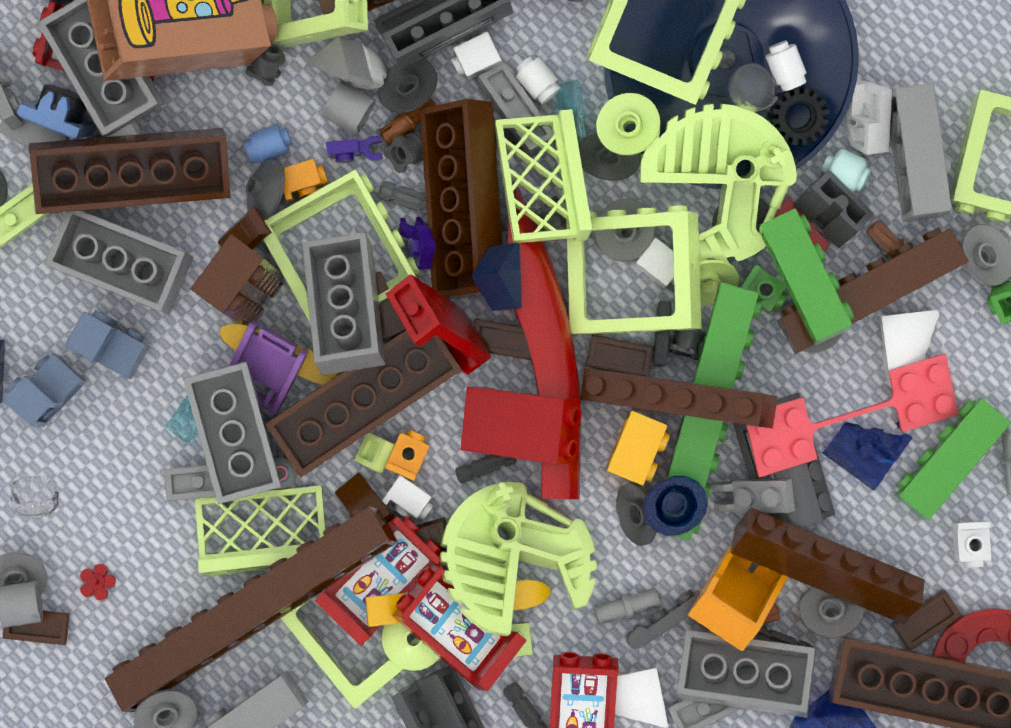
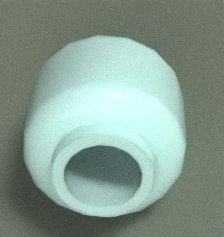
[821,149,871,194]

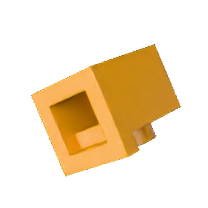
[284,159,328,204]
[385,430,430,481]

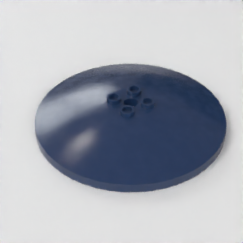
[603,0,859,189]

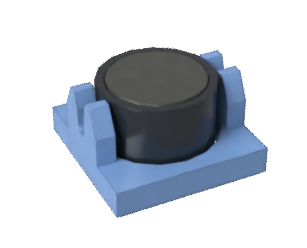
[17,84,96,140]

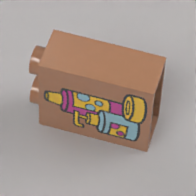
[87,0,277,81]

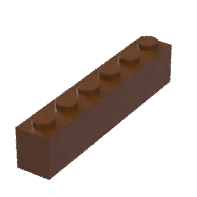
[777,227,969,354]
[580,368,778,429]
[730,507,925,624]

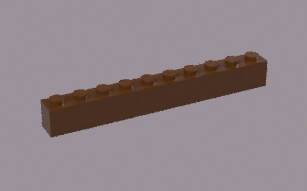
[104,506,398,712]

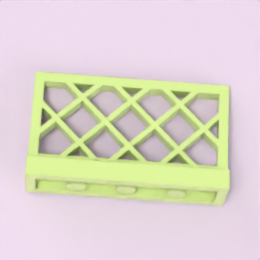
[494,109,593,243]
[195,485,326,577]

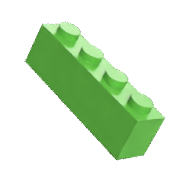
[759,208,854,346]
[894,398,1011,520]

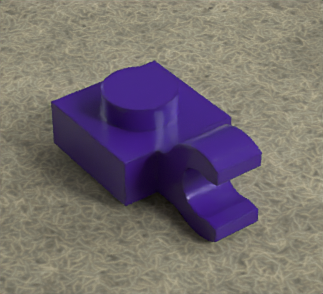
[326,136,383,163]
[398,217,436,270]

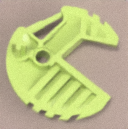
[640,104,797,263]
[440,482,597,636]

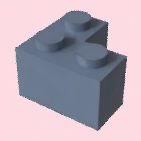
[65,310,150,379]
[2,354,87,427]

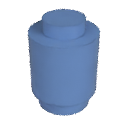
[243,123,293,164]

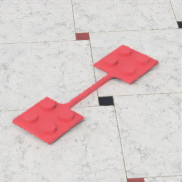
[746,354,959,477]

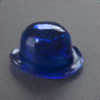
[644,476,708,536]

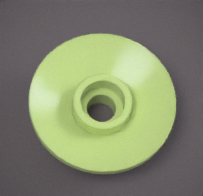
[596,93,660,155]
[700,260,739,306]
[382,623,440,671]

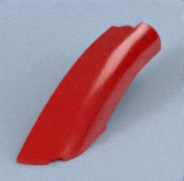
[508,182,581,499]

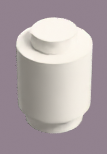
[765,40,807,91]
[515,56,561,105]

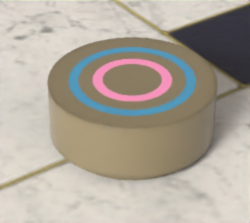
[275,457,297,489]

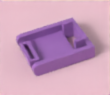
[230,320,309,416]

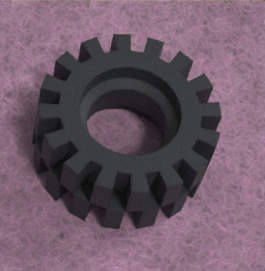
[767,86,829,146]

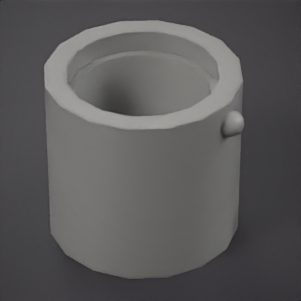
[322,81,376,135]
[0,580,43,628]

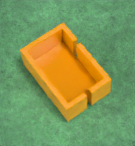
[688,542,788,651]

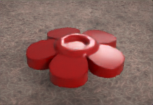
[80,564,116,601]

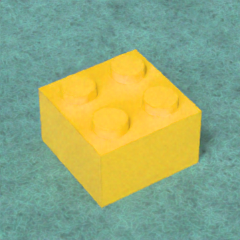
[604,411,670,486]

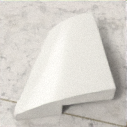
[845,80,892,155]
[879,310,939,380]
[615,667,668,727]

